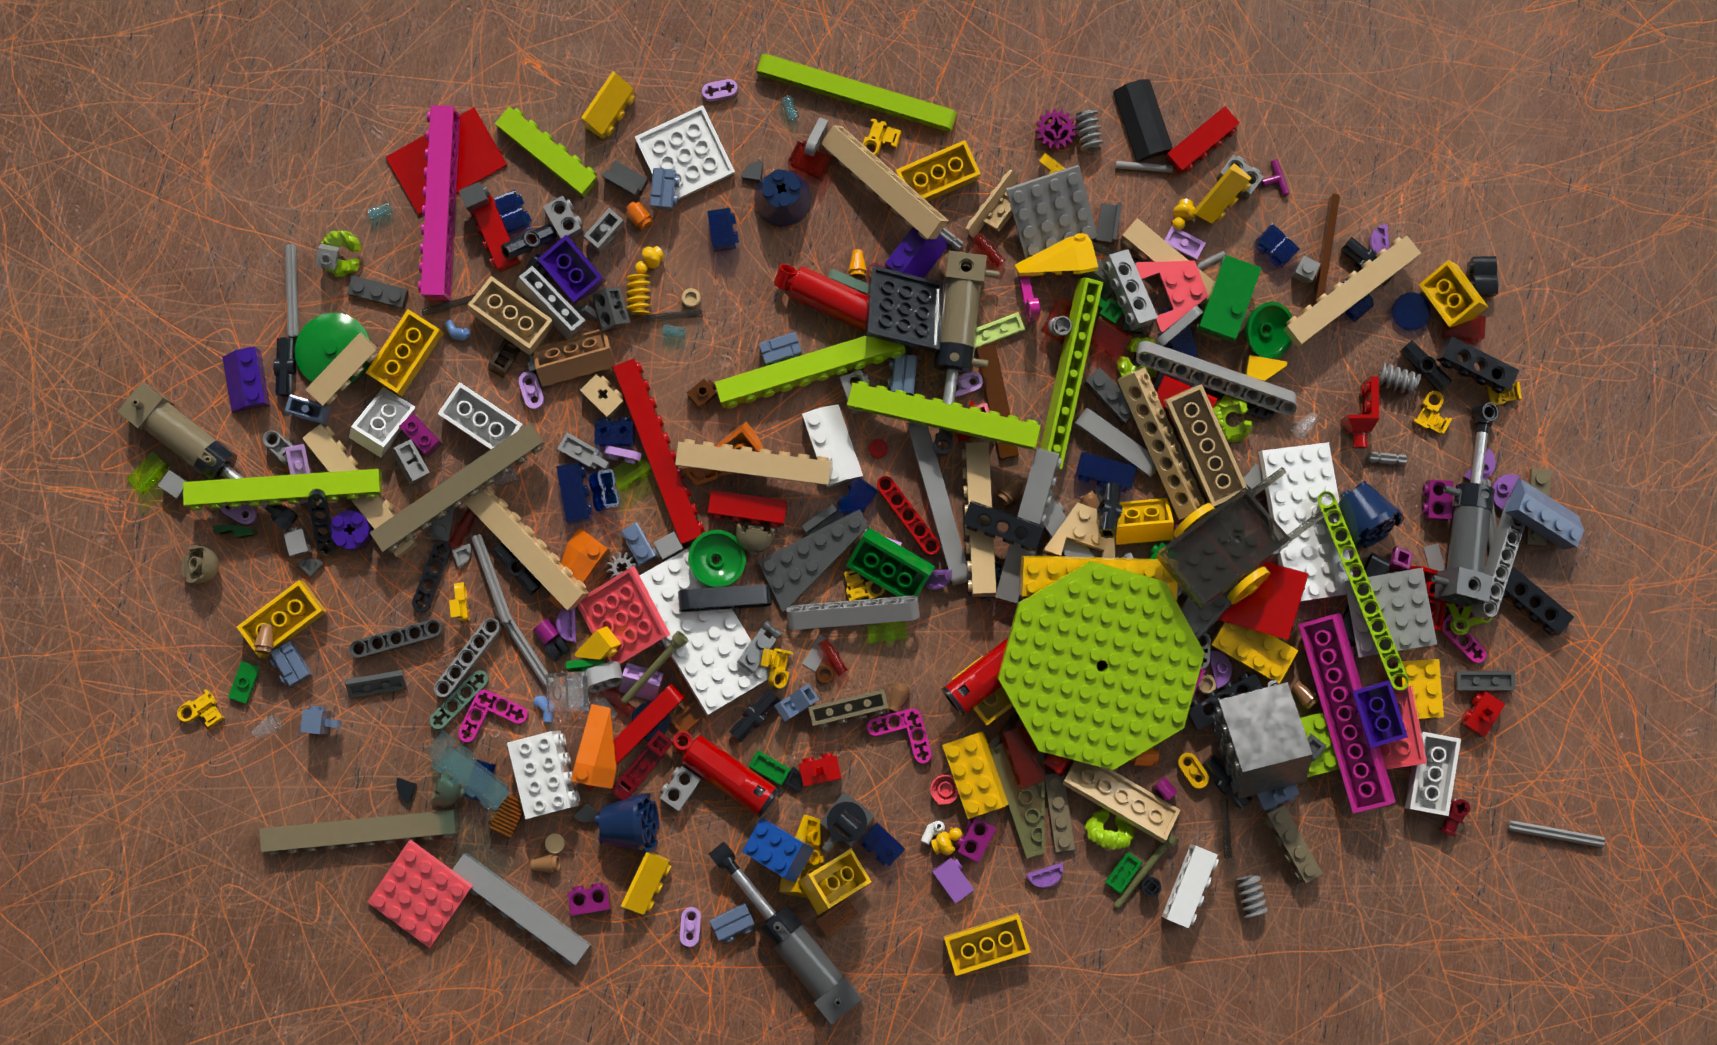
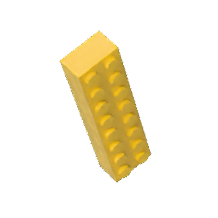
[1019,555,1179,601]

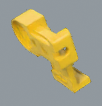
[863,119,902,156]
[1039,153,1066,174]
[1483,372,1522,406]
[1412,391,1452,435]
[844,570,885,601]
[449,582,470,622]
[760,648,793,688]
[177,690,225,728]

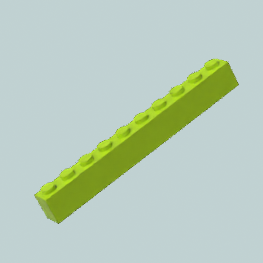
[1040,277,1103,469]
[715,336,906,409]
[847,381,1041,451]
[183,469,383,511]

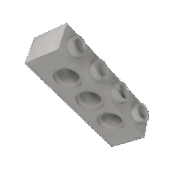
[1102,249,1158,330]

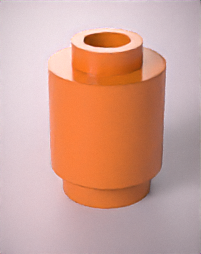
[625,201,653,230]
[1130,747,1159,767]

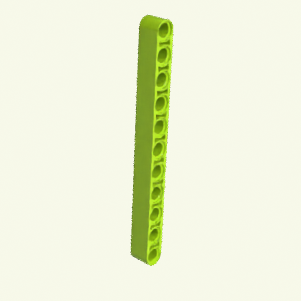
[756,54,957,132]
[1318,491,1409,691]

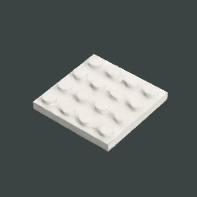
[635,105,735,200]

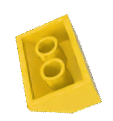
[581,71,636,140]
[1193,163,1252,224]
[1419,260,1488,328]
[1114,498,1174,545]
[621,852,672,915]

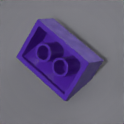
[885,227,949,278]
[537,235,606,303]
[222,346,270,413]
[1352,680,1408,748]

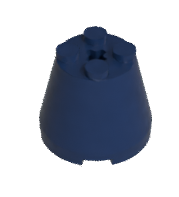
[754,169,811,227]
[1338,481,1405,550]
[595,793,660,853]

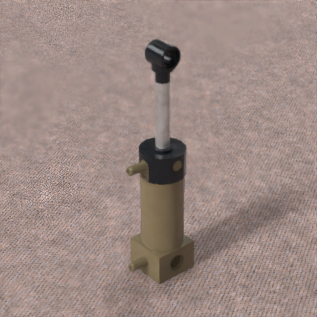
[933,251,1000,457]
[117,382,299,531]

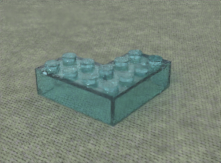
[428,730,510,811]

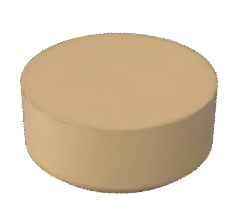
[682,288,701,308]
[1197,675,1216,694]
[545,833,565,853]

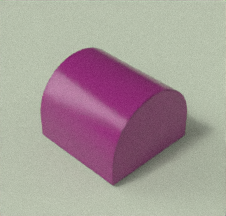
[1389,546,1413,572]
[533,619,559,645]
[1152,776,1178,801]

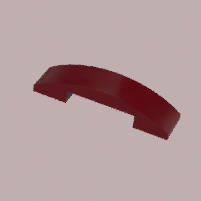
[610,730,673,800]

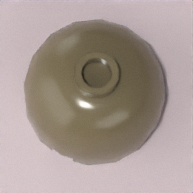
[736,522,775,555]
[181,545,219,584]
[430,767,465,807]

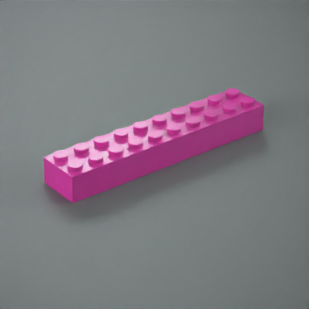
[418,105,460,302]
[1298,613,1396,813]

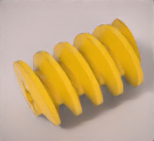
[626,274,650,315]

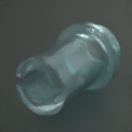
[780,96,800,121]
[367,202,393,221]
[662,323,686,340]

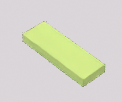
[974,312,1025,349]

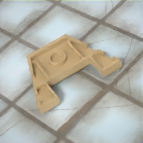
[1043,502,1115,558]

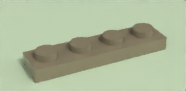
[1525,468,1551,547]
[1045,773,1075,852]

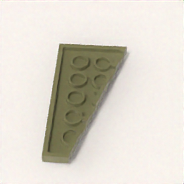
[989,734,1045,859]

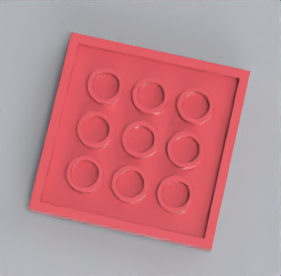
[578,566,671,664]
[1380,686,1427,770]
[367,840,473,948]

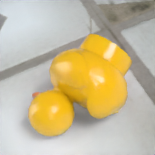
[1170,199,1196,230]
[635,246,665,274]
[931,826,962,856]

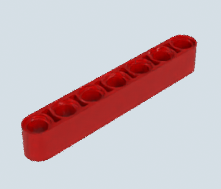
[583,684,685,791]

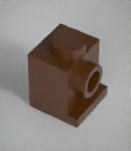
[686,379,717,409]

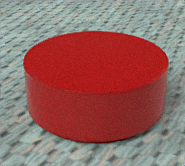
[868,439,888,459]

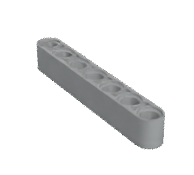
[1472,497,1525,618]
[786,596,920,630]

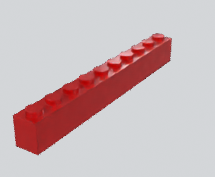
[613,358,705,546]

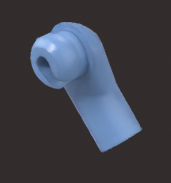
[443,320,471,341]
[533,695,553,722]

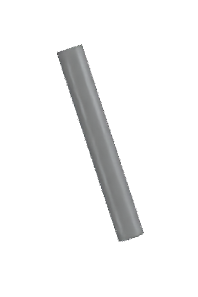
[1115,161,1173,173]
[1196,251,1226,270]

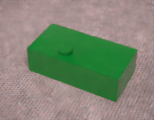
[1197,255,1262,343]
[846,527,935,597]

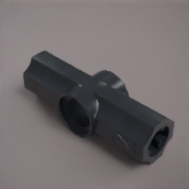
[501,223,557,260]
[1341,237,1395,286]
[273,337,297,397]
[1399,340,1452,392]
[1097,482,1122,539]
[492,543,542,595]
[729,689,781,743]
[1202,754,1253,810]

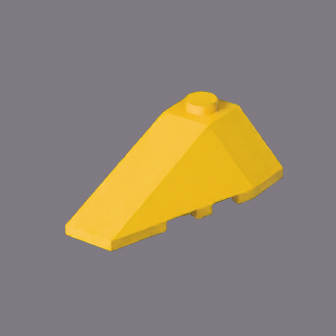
[1015,233,1099,276]
[779,815,824,898]

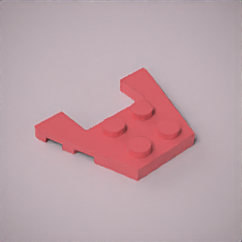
[1135,261,1208,334]

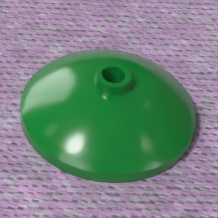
[1246,302,1292,359]
[688,530,746,587]

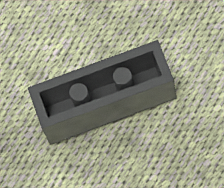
[1084,368,1133,425]

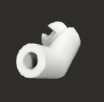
[920,821,945,845]

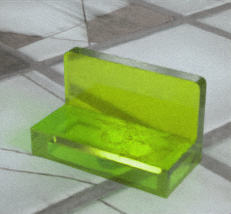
[127,452,170,495]
[609,452,653,492]
[867,621,907,643]

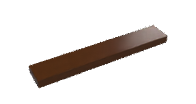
[1312,194,1340,307]
[977,344,1019,459]

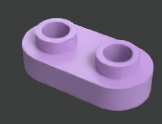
[519,371,544,409]
[955,372,983,398]
[604,446,642,464]
[221,504,258,525]
[680,907,701,947]

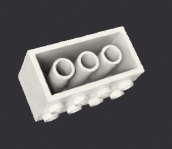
[507,730,580,819]

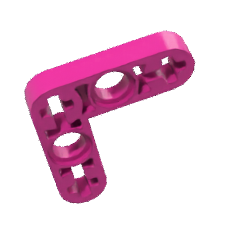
[1018,274,1041,323]
[1441,605,1487,663]
[458,690,529,742]
[867,708,932,763]

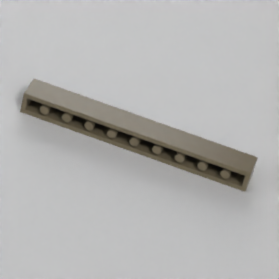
[370,423,546,553]
[259,809,459,855]

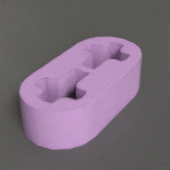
[702,79,738,102]

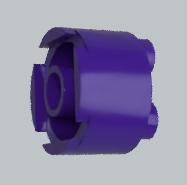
[330,510,373,551]

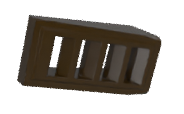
[488,338,521,378]

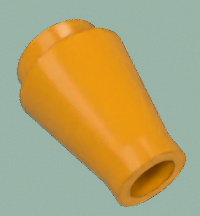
[848,249,867,279]

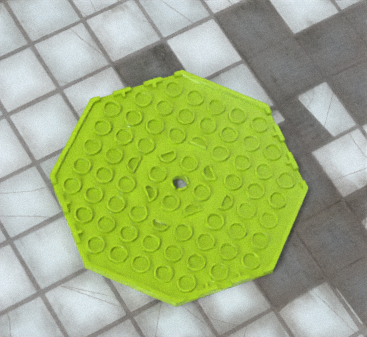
[997,561,1205,770]

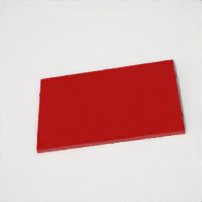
[386,107,507,215]
[1200,546,1309,640]

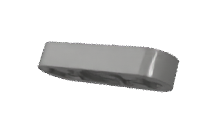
[804,117,829,156]
[1155,305,1203,346]

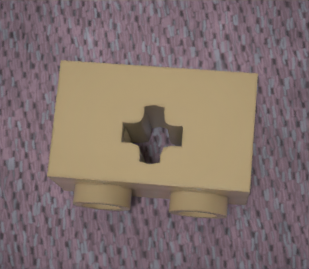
[580,374,625,419]

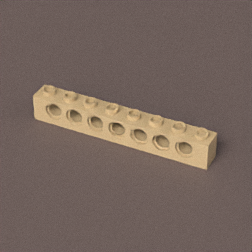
[1117,367,1205,520]

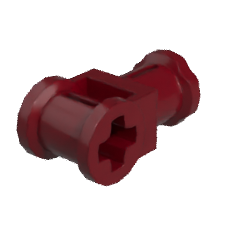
[1439,798,1470,838]

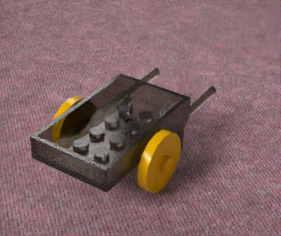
[1156,467,1324,610]

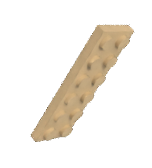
[1062,760,1180,843]

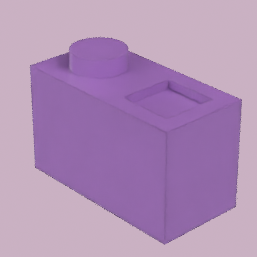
[932,857,974,904]

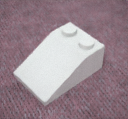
[349,387,415,458]

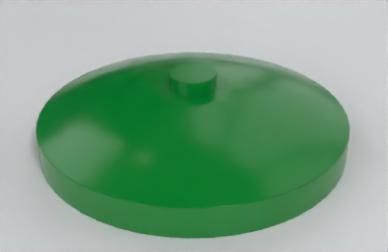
[295,313,371,386]

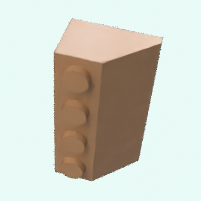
[533,328,615,387]

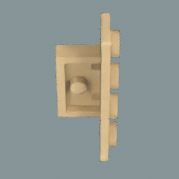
[965,170,1018,238]

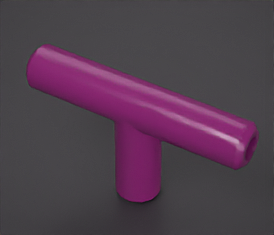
[1261,159,1290,196]

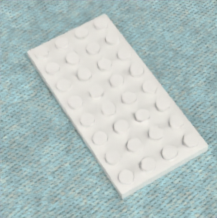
[1259,442,1353,601]
[639,547,769,716]

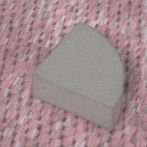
[452,543,472,569]

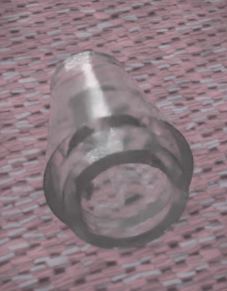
[1291,412,1320,439]
[252,714,282,740]

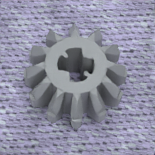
[607,552,639,579]

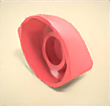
[930,774,959,805]

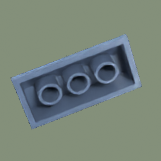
[1505,478,1584,549]

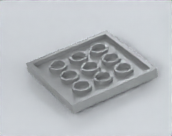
[1006,165,1097,259]
[1344,568,1437,658]

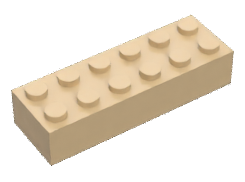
[1163,384,1249,507]

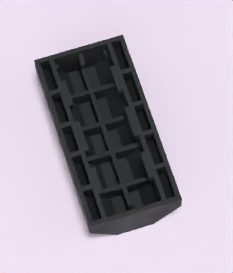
[1113,79,1173,162]

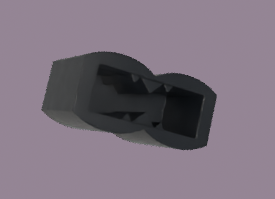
[1467,256,1498,297]

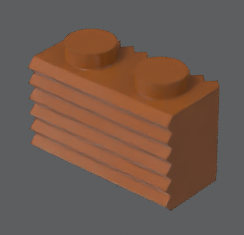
[488,793,524,839]

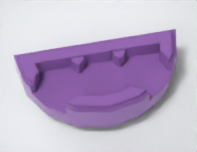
[1369,224,1389,253]
[1463,448,1496,481]
[1492,474,1519,510]
[925,570,952,590]
[555,608,576,643]
[1210,651,1232,689]
[1025,862,1063,888]

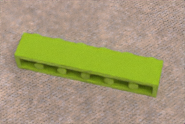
[495,106,598,198]

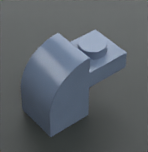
[774,684,820,722]

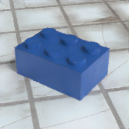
[742,818,815,883]

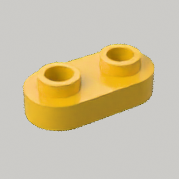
[1178,753,1209,788]

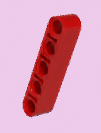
[877,476,940,556]

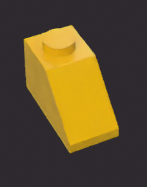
[1244,355,1287,381]
[574,626,621,660]

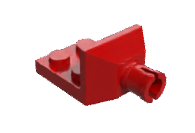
[1341,376,1380,449]

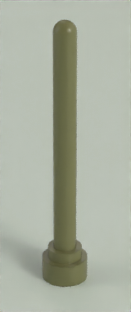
[621,631,689,704]
[1113,833,1179,909]

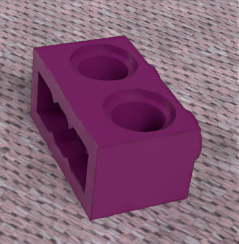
[399,413,443,456]
[1422,480,1453,521]
[956,817,996,863]
[567,882,612,916]

